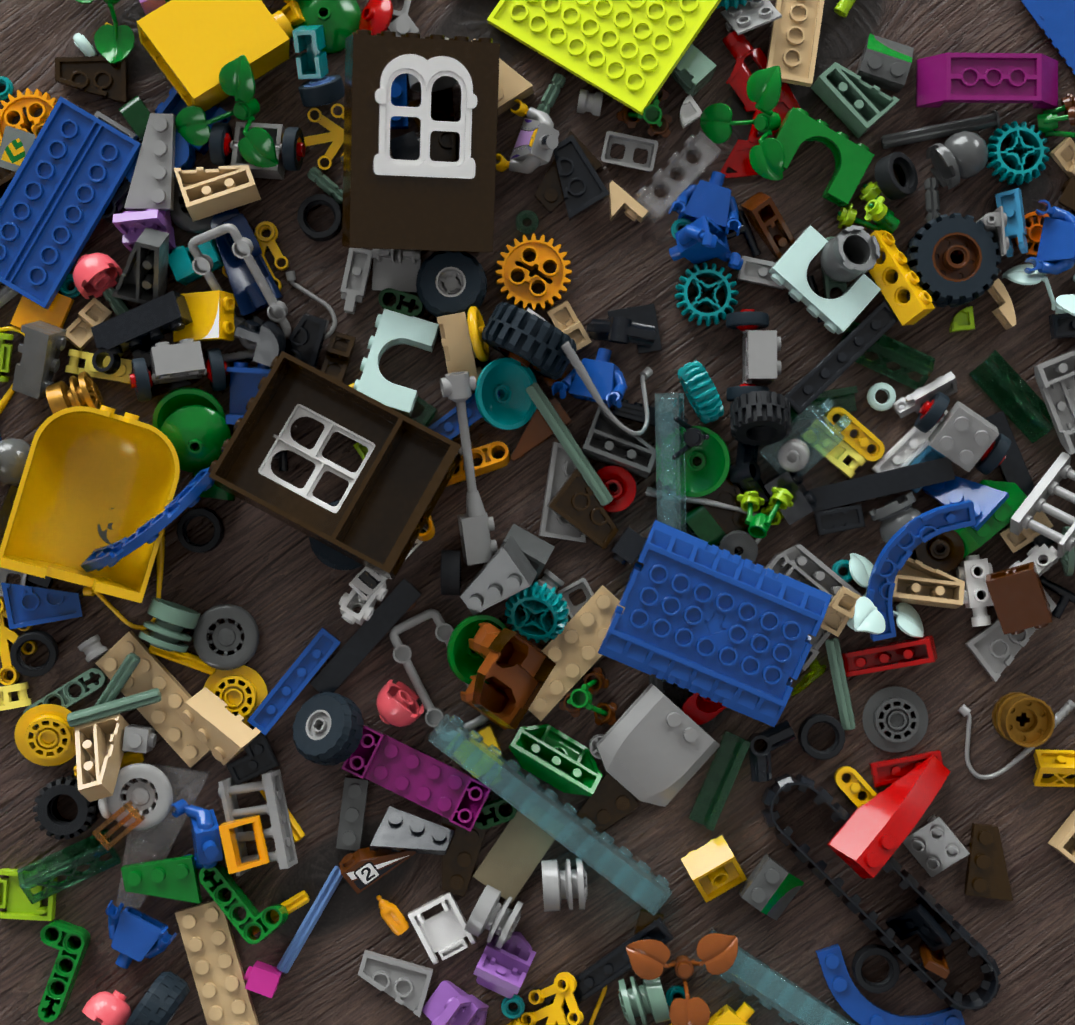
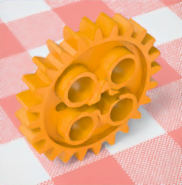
[0,88,58,146]
[496,233,572,311]

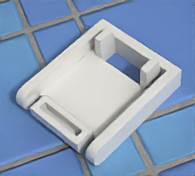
[408,892,476,965]

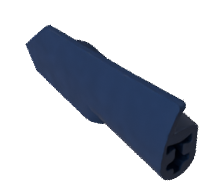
[210,208,283,316]

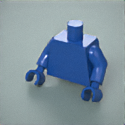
[668,171,741,236]
[1024,200,1075,275]
[669,215,744,270]
[551,348,627,408]
[171,799,223,869]
[105,900,177,969]

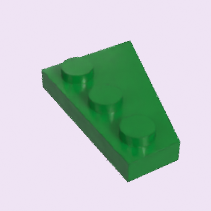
[121,855,202,904]

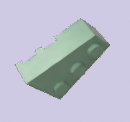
[670,44,717,97]
[811,62,900,139]

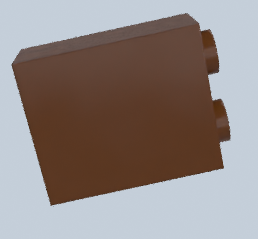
[986,562,1052,635]

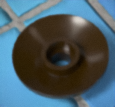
[916,530,964,573]

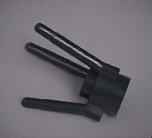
[672,417,709,460]

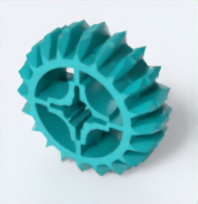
[987,121,1050,186]
[674,262,739,327]
[678,361,724,424]
[505,581,569,643]

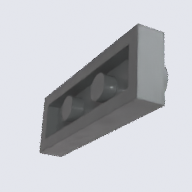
[336,776,369,851]

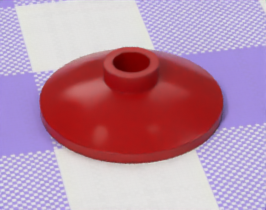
[359,0,393,35]
[594,465,637,512]

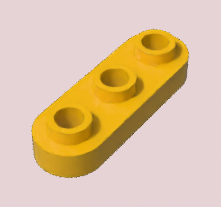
[825,406,885,461]
[834,766,877,808]

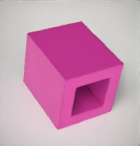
[244,960,283,998]

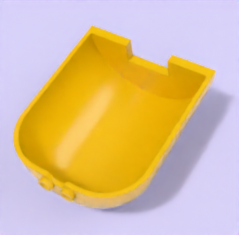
[0,405,180,603]

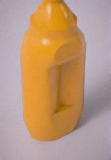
[376,895,409,936]

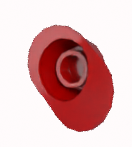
[682,693,727,725]

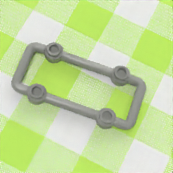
[188,223,291,350]
[389,609,488,741]

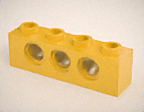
[869,230,935,326]

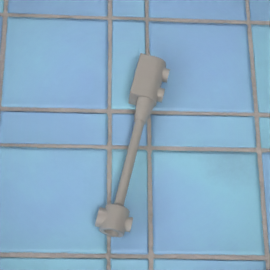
[440,371,498,566]

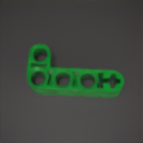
[199,864,288,944]
[38,919,91,1023]

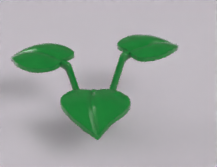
[75,0,169,64]
[175,55,279,168]
[700,66,785,180]

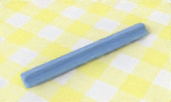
[277,866,343,974]

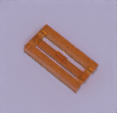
[92,800,146,851]

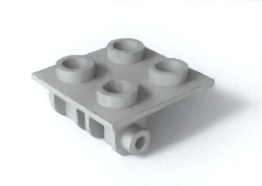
[721,0,782,35]
[976,206,1009,257]
[372,249,421,293]
[902,815,970,878]

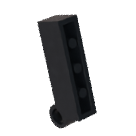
[91,291,192,375]

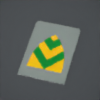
[0,126,35,172]

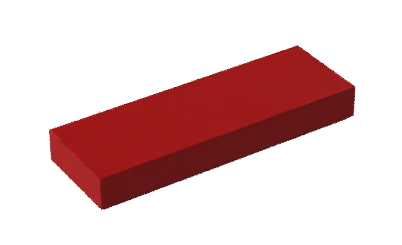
[869,750,943,787]

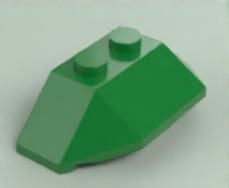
[943,480,1027,558]
[509,724,603,796]

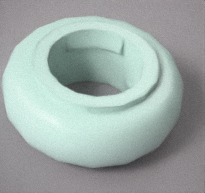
[73,33,97,57]
[867,382,896,411]

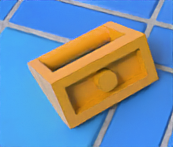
[219,815,270,874]

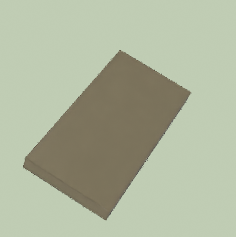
[472,797,565,904]

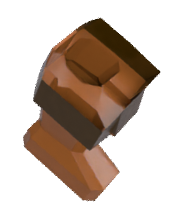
[460,622,556,729]

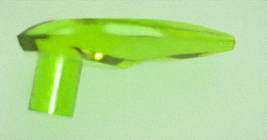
[791,658,826,696]

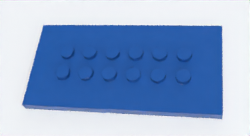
[0,96,142,309]

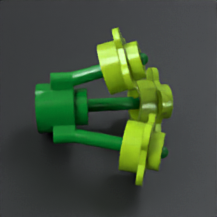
[837,181,900,234]
[737,487,794,539]

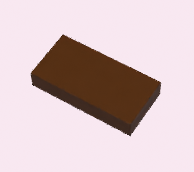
[919,940,950,979]

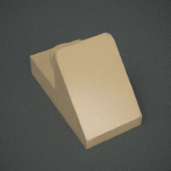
[608,180,648,223]

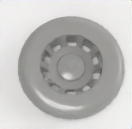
[106,763,173,830]

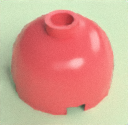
[73,253,122,299]
[376,679,424,727]
[82,990,132,1025]

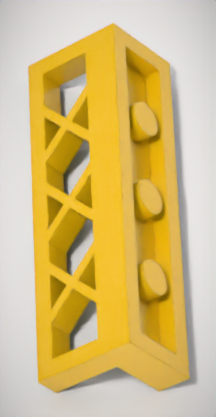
[1033,749,1075,787]

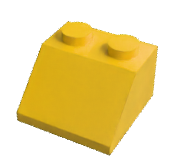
[681,835,747,903]

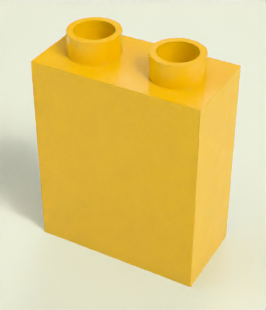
[136,0,293,111]

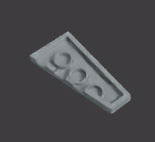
[124,113,176,211]
[538,442,586,543]
[965,588,1057,682]

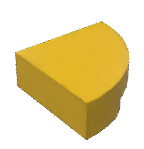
[279,0,305,25]

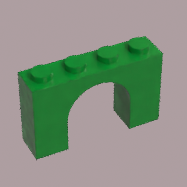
[774,107,875,208]

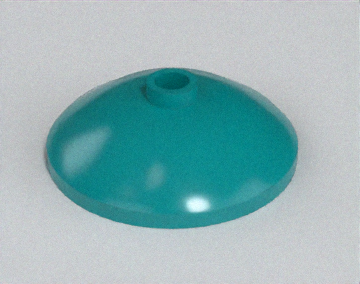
[475,358,537,430]

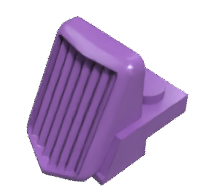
[112,209,176,254]
[473,932,536,998]
[422,980,489,1025]

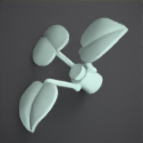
[1002,264,1075,316]
[847,553,924,638]

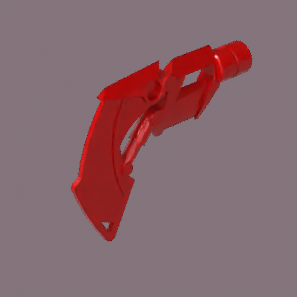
[720,31,801,178]

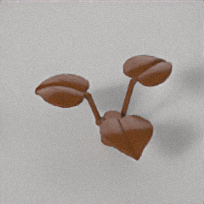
[626,933,738,1025]

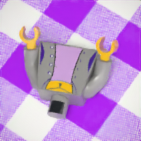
[496,99,559,174]

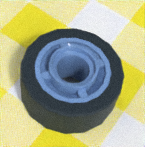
[298,75,345,107]

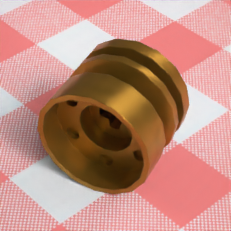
[46,371,104,414]
[992,692,1055,748]

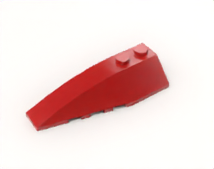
[827,755,951,879]

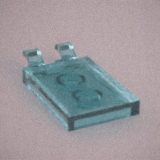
[759,397,852,476]

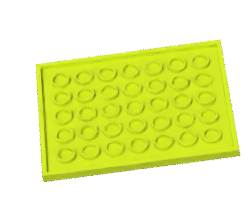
[487,0,721,115]

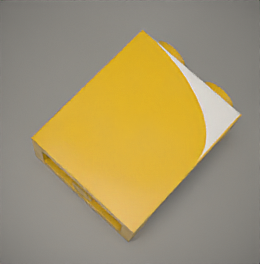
[173,290,235,343]

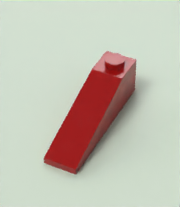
[842,635,938,677]

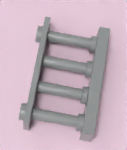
[1010,451,1075,558]
[218,769,298,876]

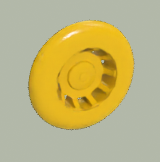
[203,665,268,727]
[14,704,76,766]

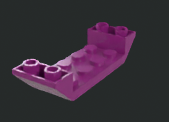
[916,53,1058,109]
[341,725,492,832]

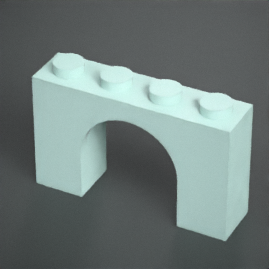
[768,225,881,335]
[353,308,439,418]

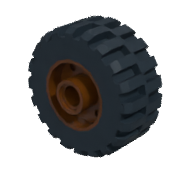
[905,213,1001,308]
[482,302,577,380]

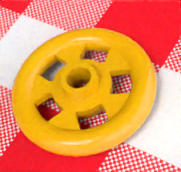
[467,306,489,362]

